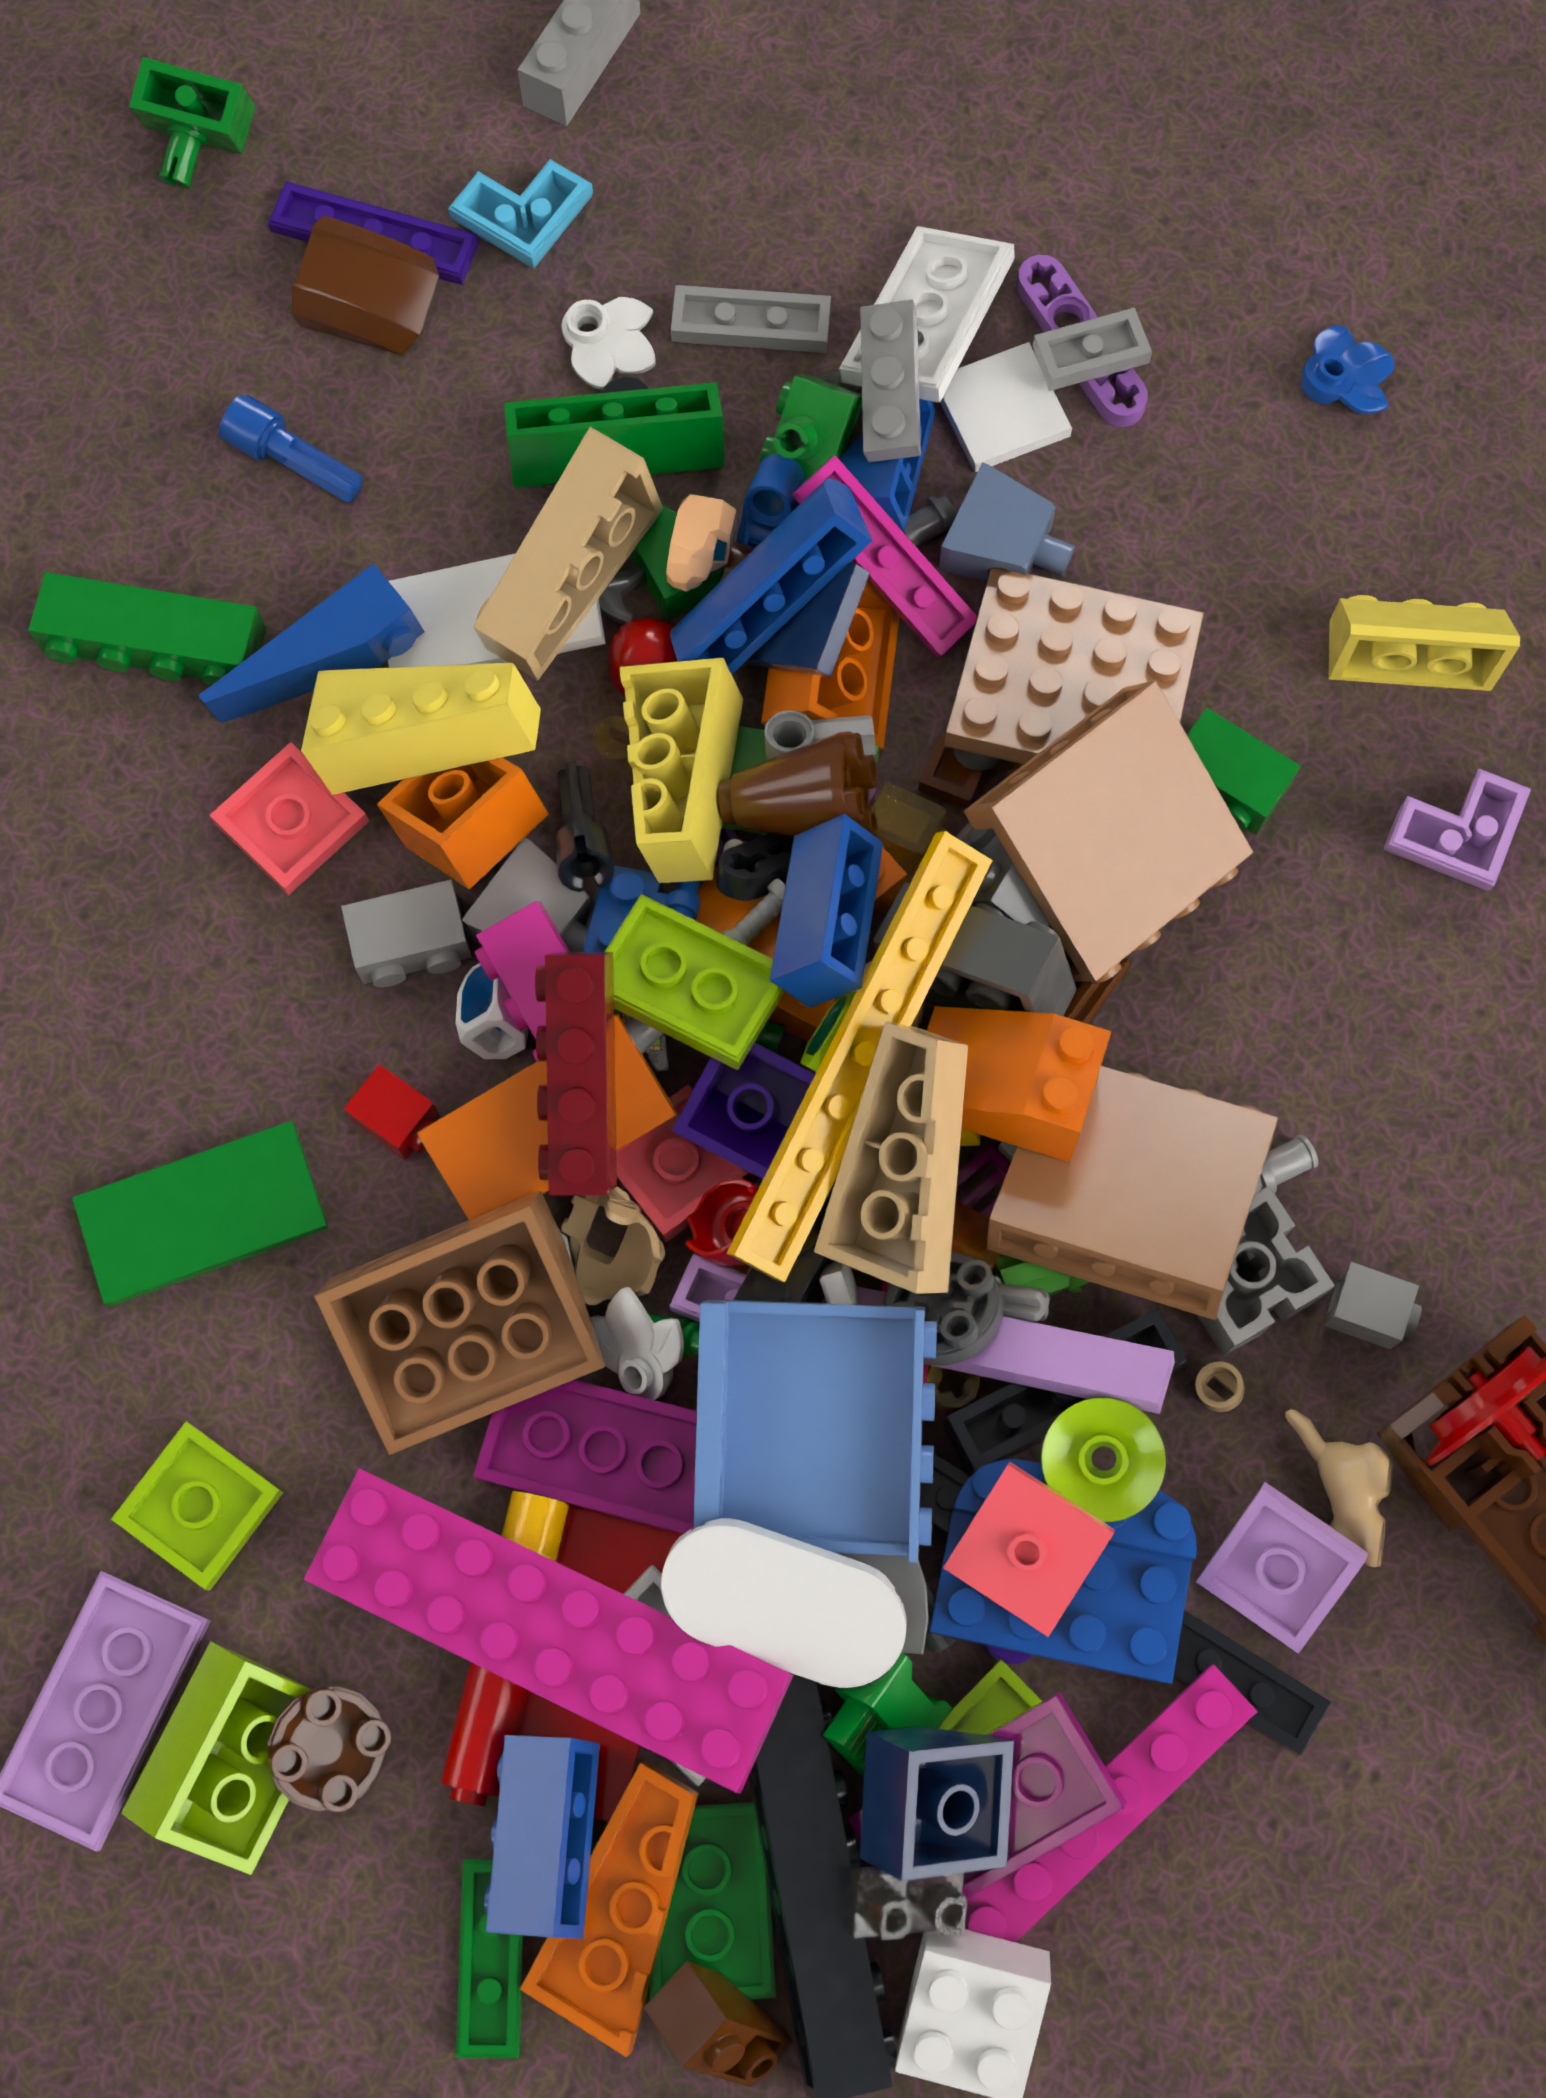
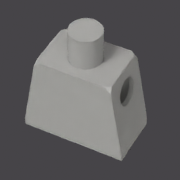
[461,837,592,952]

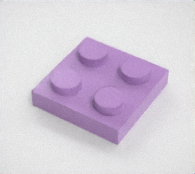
[1196,1482,1368,1654]

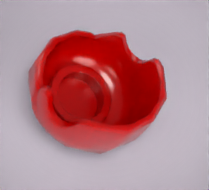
[608,617,678,697]
[686,1179,759,1267]

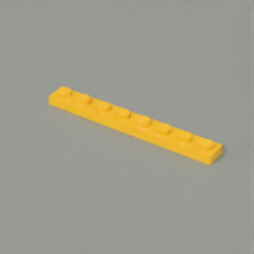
[726,831,993,1282]

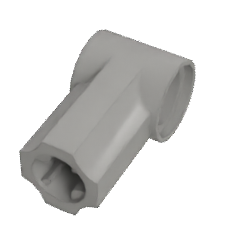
[764,710,876,762]

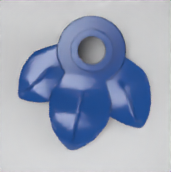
[1301,325,1395,414]

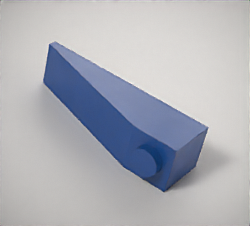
[198,563,425,723]

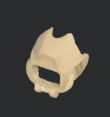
[560,1187,665,1305]

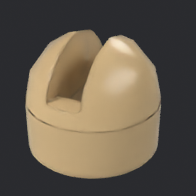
[1195,1362,1245,1412]

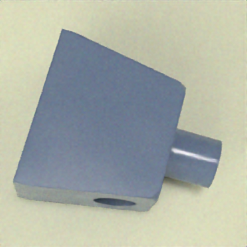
[939,462,1075,582]

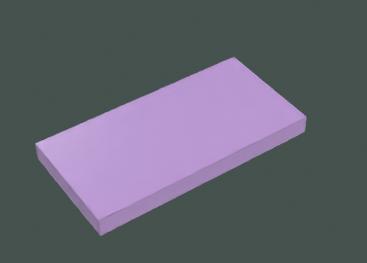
[0,1571,211,1851]

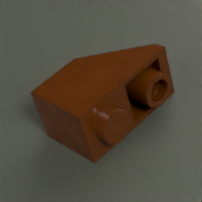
[644,1961,793,2087]

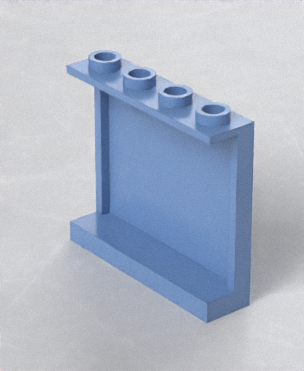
[694,1299,937,1563]

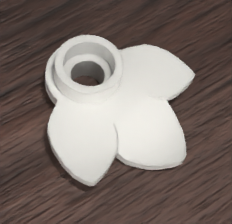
[562,297,656,390]
[590,1287,684,1400]

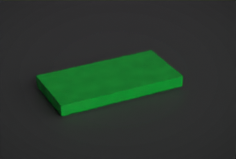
[72,1120,329,1308]

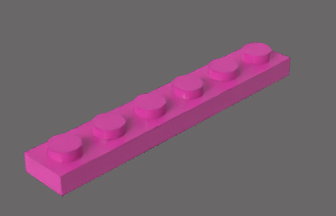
[943,1664,1258,1943]

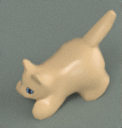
[1285,1409,1394,1567]

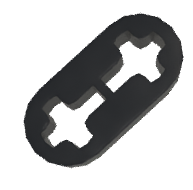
[716,833,794,901]

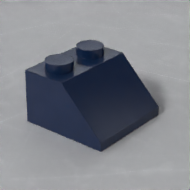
[860,1727,1014,1881]

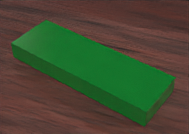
[456,1859,524,2058]

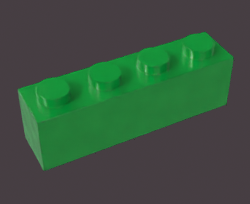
[504,382,725,488]
[28,572,266,686]

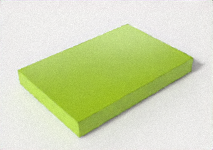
[604,894,785,1070]

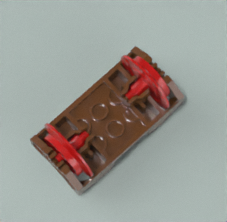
[1376,1315,1546,1646]

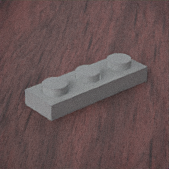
[671,285,831,353]
[860,299,921,463]

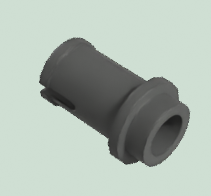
[904,496,957,547]

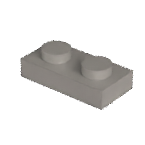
[1033,307,1152,391]

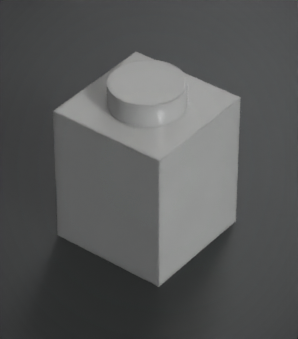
[1323,1262,1422,1349]

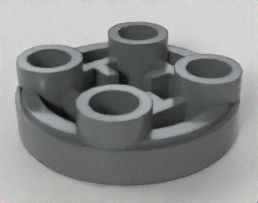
[883,1253,1004,1366]

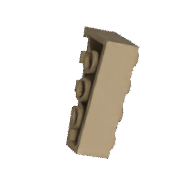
[473,427,663,681]
[814,1022,968,1294]

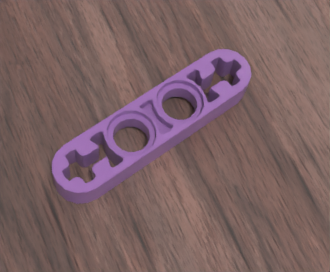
[1017,255,1148,427]

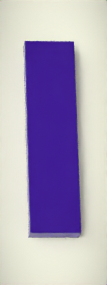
[268,181,480,285]

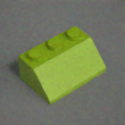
[121,1641,312,1875]

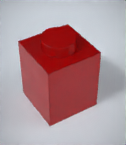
[343,1064,440,1161]

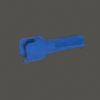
[218,394,363,502]

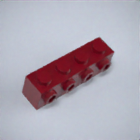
[535,952,617,1195]

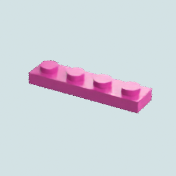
[792,455,978,657]

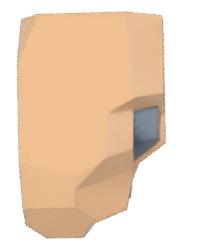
[666,494,737,592]

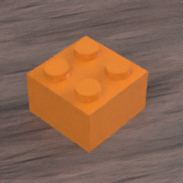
[377,758,549,889]

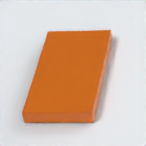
[417,1014,678,1220]

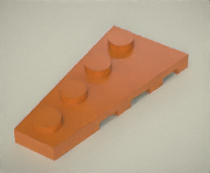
[520,1761,698,2057]

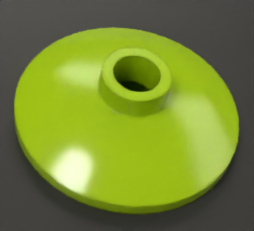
[1042,1397,1166,1522]

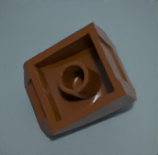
[291,215,439,355]

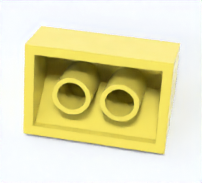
[1329,595,1520,691]

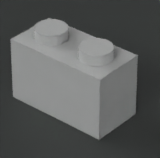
[341,879,472,987]

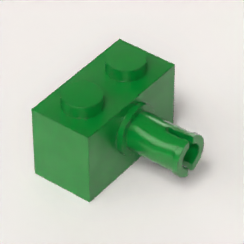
[129,57,256,189]
[759,374,862,482]

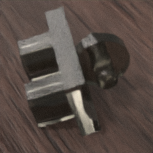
[846,1867,967,1940]

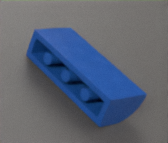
[670,478,873,674]

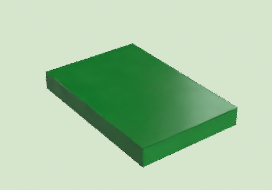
[650,1802,776,2000]

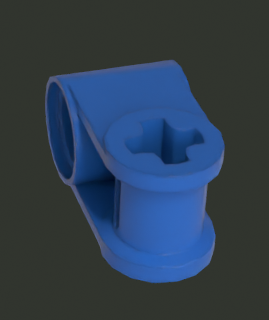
[736,454,805,548]

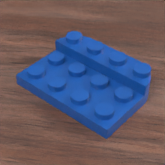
[929,1459,1197,1685]

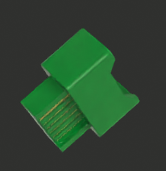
[823,1652,952,1777]

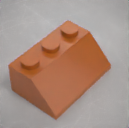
[761,582,900,750]

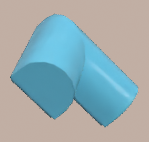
[448,159,593,269]

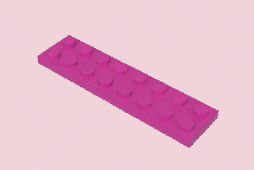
[304,1468,794,1794]

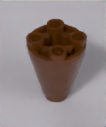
[718,731,878,837]

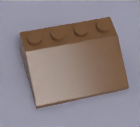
[314,1190,605,1455]

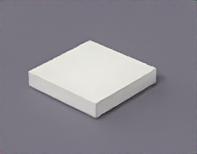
[940,342,1072,473]

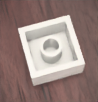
[895,1919,1051,2098]

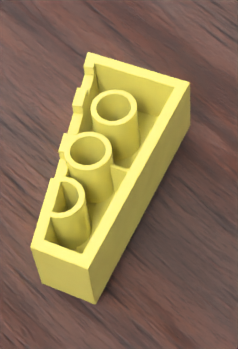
[620,658,743,883]
[301,663,541,795]

